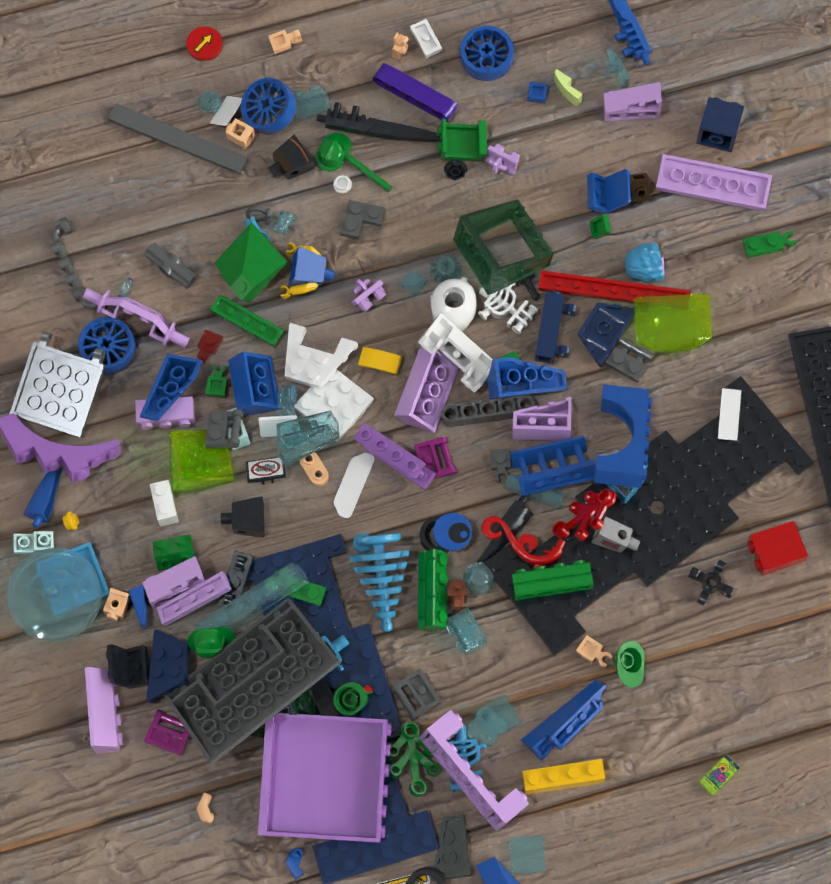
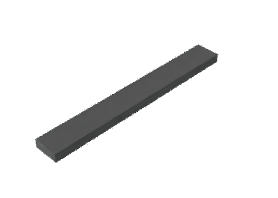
[108,103,248,175]

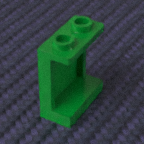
[437,119,487,162]

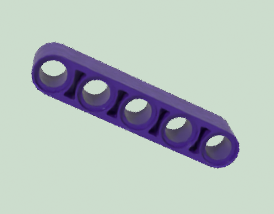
[372,63,458,122]

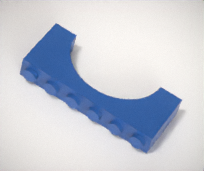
[594,384,652,488]

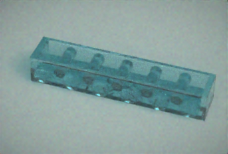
[195,562,309,631]

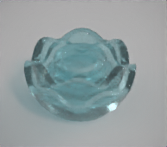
[199,91,222,113]

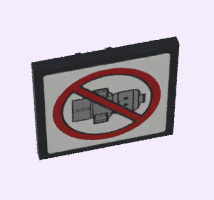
[246,456,286,485]

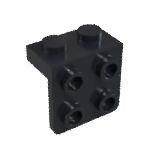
[106,644,149,689]

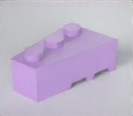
[603,82,662,121]
[512,397,571,441]
[142,556,205,608]

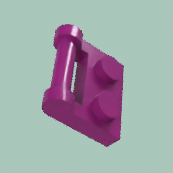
[414,437,458,480]
[144,709,190,756]

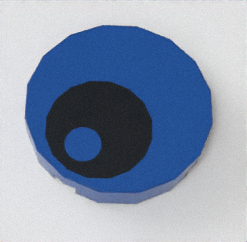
[433,513,472,552]

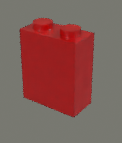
[747,520,808,576]

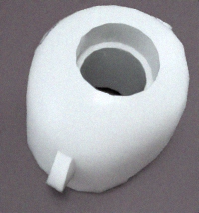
[431,277,476,332]

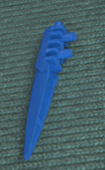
[608,0,651,65]

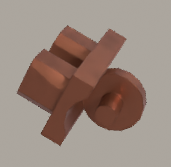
[448,579,468,613]

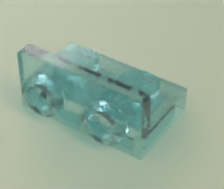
[294,85,331,120]

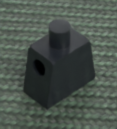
[221,496,265,537]

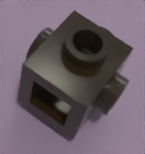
[630,173,653,203]

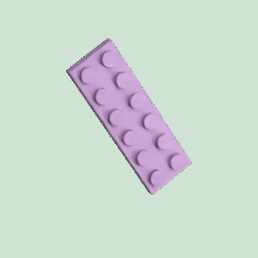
[655,154,772,212]

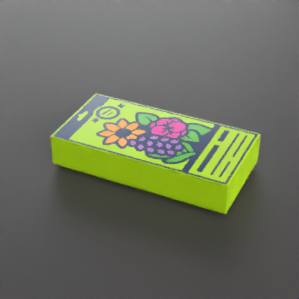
[698,754,741,797]

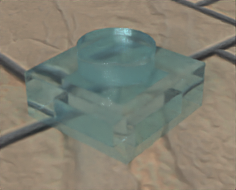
[400,270,427,296]

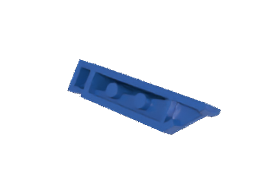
[521,680,606,761]

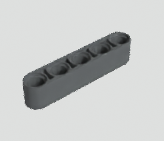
[441,395,534,427]

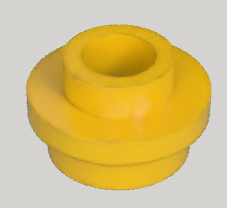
[63,511,79,530]

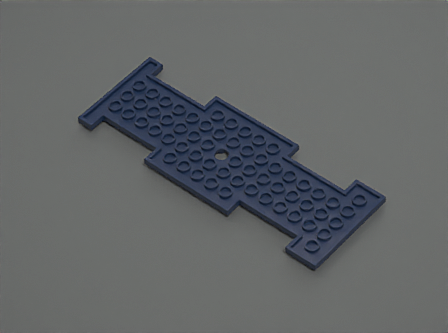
[246,534,440,884]

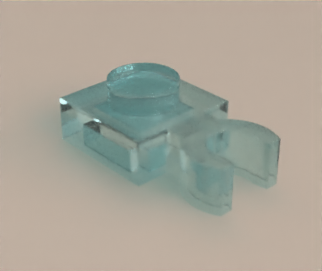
[278,385,297,416]

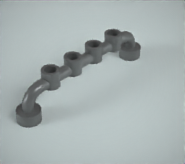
[50,217,108,310]

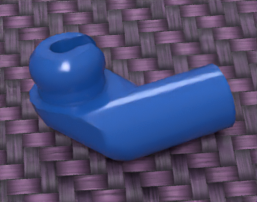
[286,848,303,880]

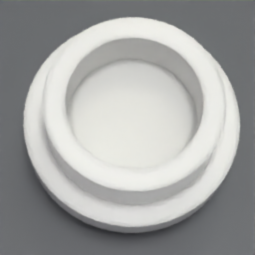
[333,175,352,194]

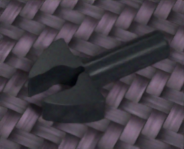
[516,267,540,301]

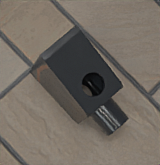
[268,134,315,180]

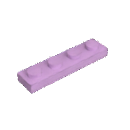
[157,571,232,626]

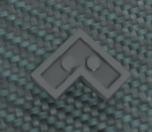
[340,200,385,240]

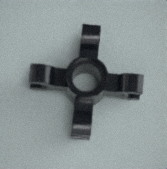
[688,559,735,606]

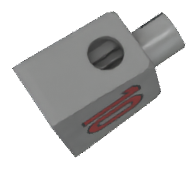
[591,517,640,553]

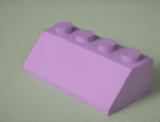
[394,348,459,433]
[85,667,123,754]

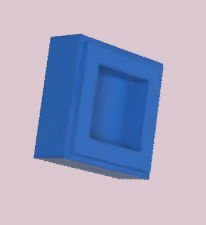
[527,82,548,104]

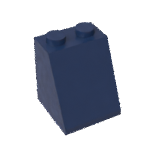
[696,97,744,153]

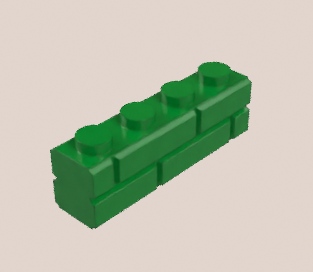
[418,549,448,632]
[511,560,593,600]

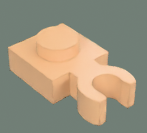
[576,635,613,668]

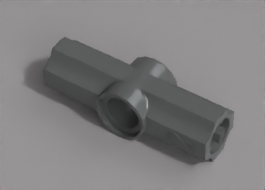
[144,242,197,289]

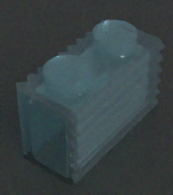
[446,608,487,656]

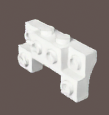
[418,313,493,393]

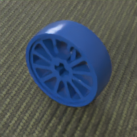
[460,26,514,81]
[241,77,296,134]
[78,317,136,375]

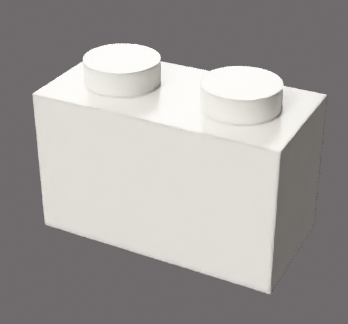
[150,480,179,527]

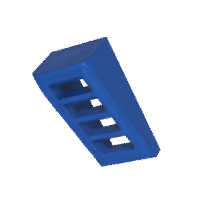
[129,585,148,630]

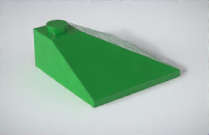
[214,223,288,302]

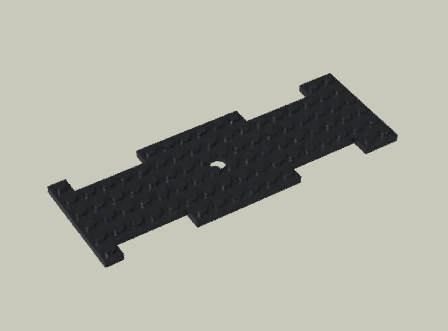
[483,376,814,656]

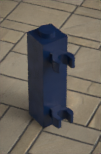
[535,291,576,364]

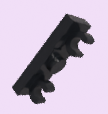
[218,551,254,613]

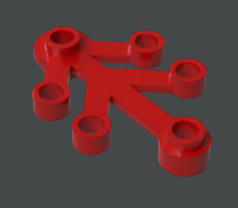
[552,489,616,541]

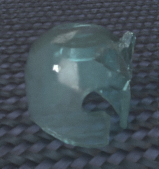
[462,562,494,596]

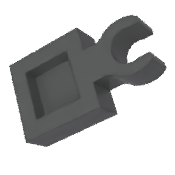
[490,449,511,483]

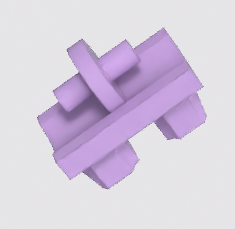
[484,143,520,175]
[351,278,386,312]

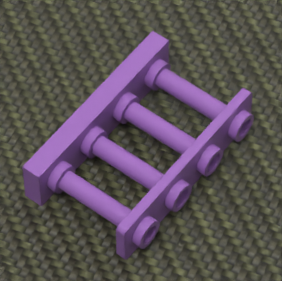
[354,423,436,490]

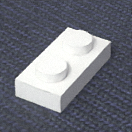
[410,19,442,58]

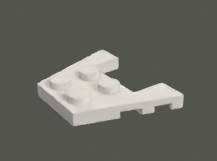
[285,323,358,389]

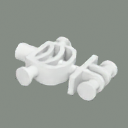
[478,278,539,335]

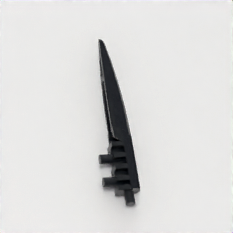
[316,102,440,141]

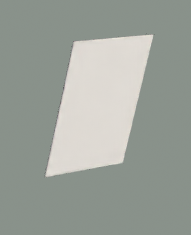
[210,96,242,126]

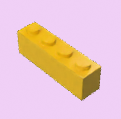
[522,759,605,795]

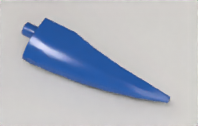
[23,466,63,528]

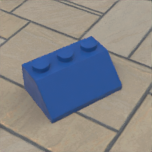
[228,352,281,415]

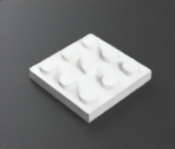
[294,369,374,443]

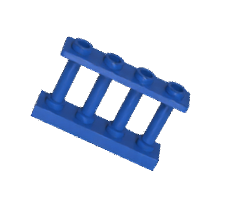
[510,436,596,496]

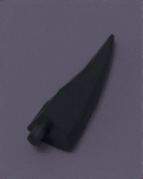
[474,495,533,567]

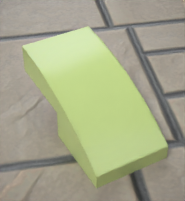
[554,69,582,107]

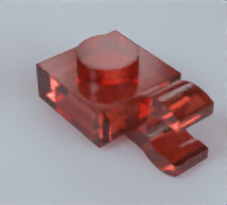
[197,329,223,364]

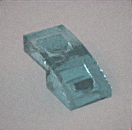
[606,49,629,88]

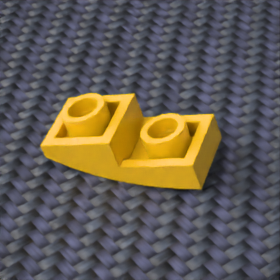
[358,347,402,375]

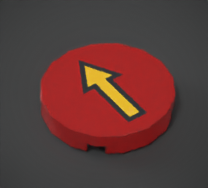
[186,26,222,61]

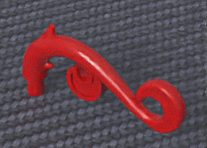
[481,516,566,570]

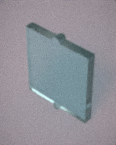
[475,695,521,740]
[510,835,546,875]

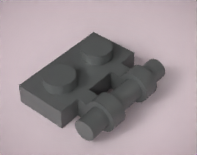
[605,337,654,383]

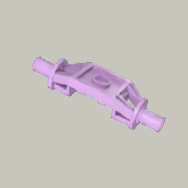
[83,288,190,348]

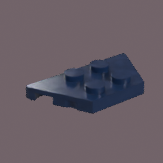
[578,303,639,368]
[146,630,191,703]

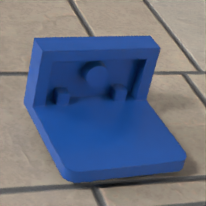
[587,169,631,214]

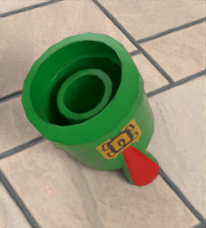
[333,682,373,715]

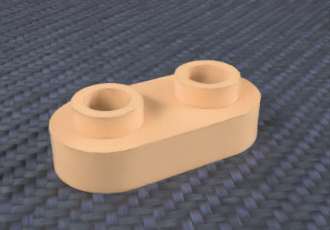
[299,450,329,487]

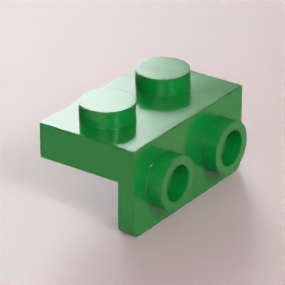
[152,534,195,571]

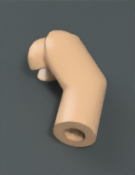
[197,793,214,823]

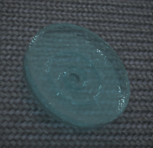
[7,548,102,642]

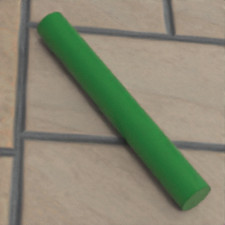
[346,154,392,192]

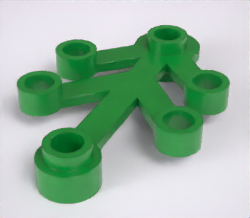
[387,722,440,797]

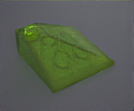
[169,430,235,493]

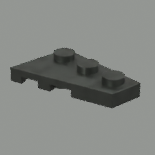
[431,814,472,881]

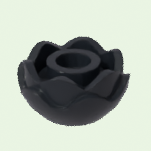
[444,159,467,180]

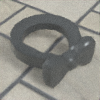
[246,206,271,225]

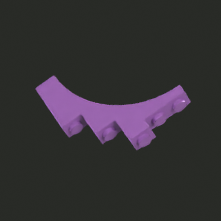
[0,413,121,483]

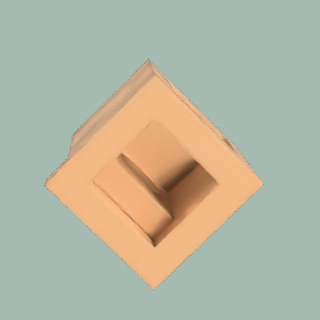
[225,118,255,151]
[103,588,131,621]

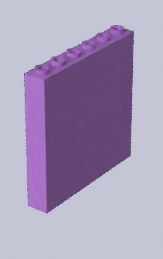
[258,713,392,843]

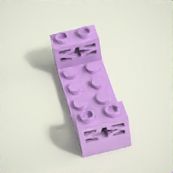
[419,710,529,832]

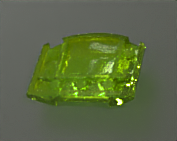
[634,294,712,353]

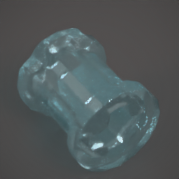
[272,210,295,235]

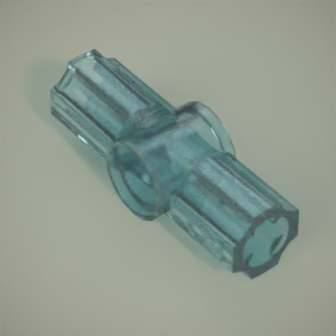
[504,472,565,509]

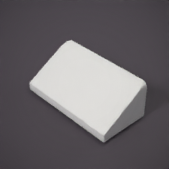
[259,415,299,437]

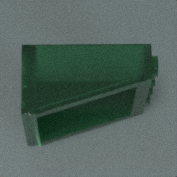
[453,199,553,295]

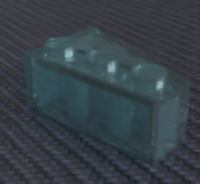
[277,410,339,467]

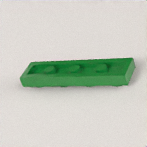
[210,294,284,347]

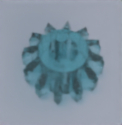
[430,253,462,283]

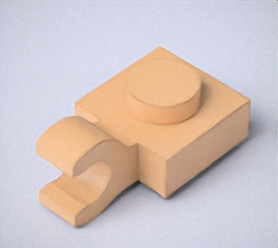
[268,30,302,54]
[392,33,408,60]

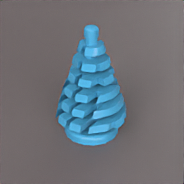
[349,533,410,632]

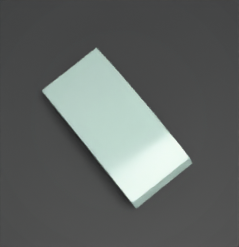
[13,531,54,555]

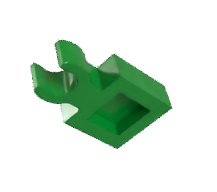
[205,364,228,398]

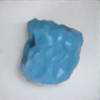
[624,243,664,282]

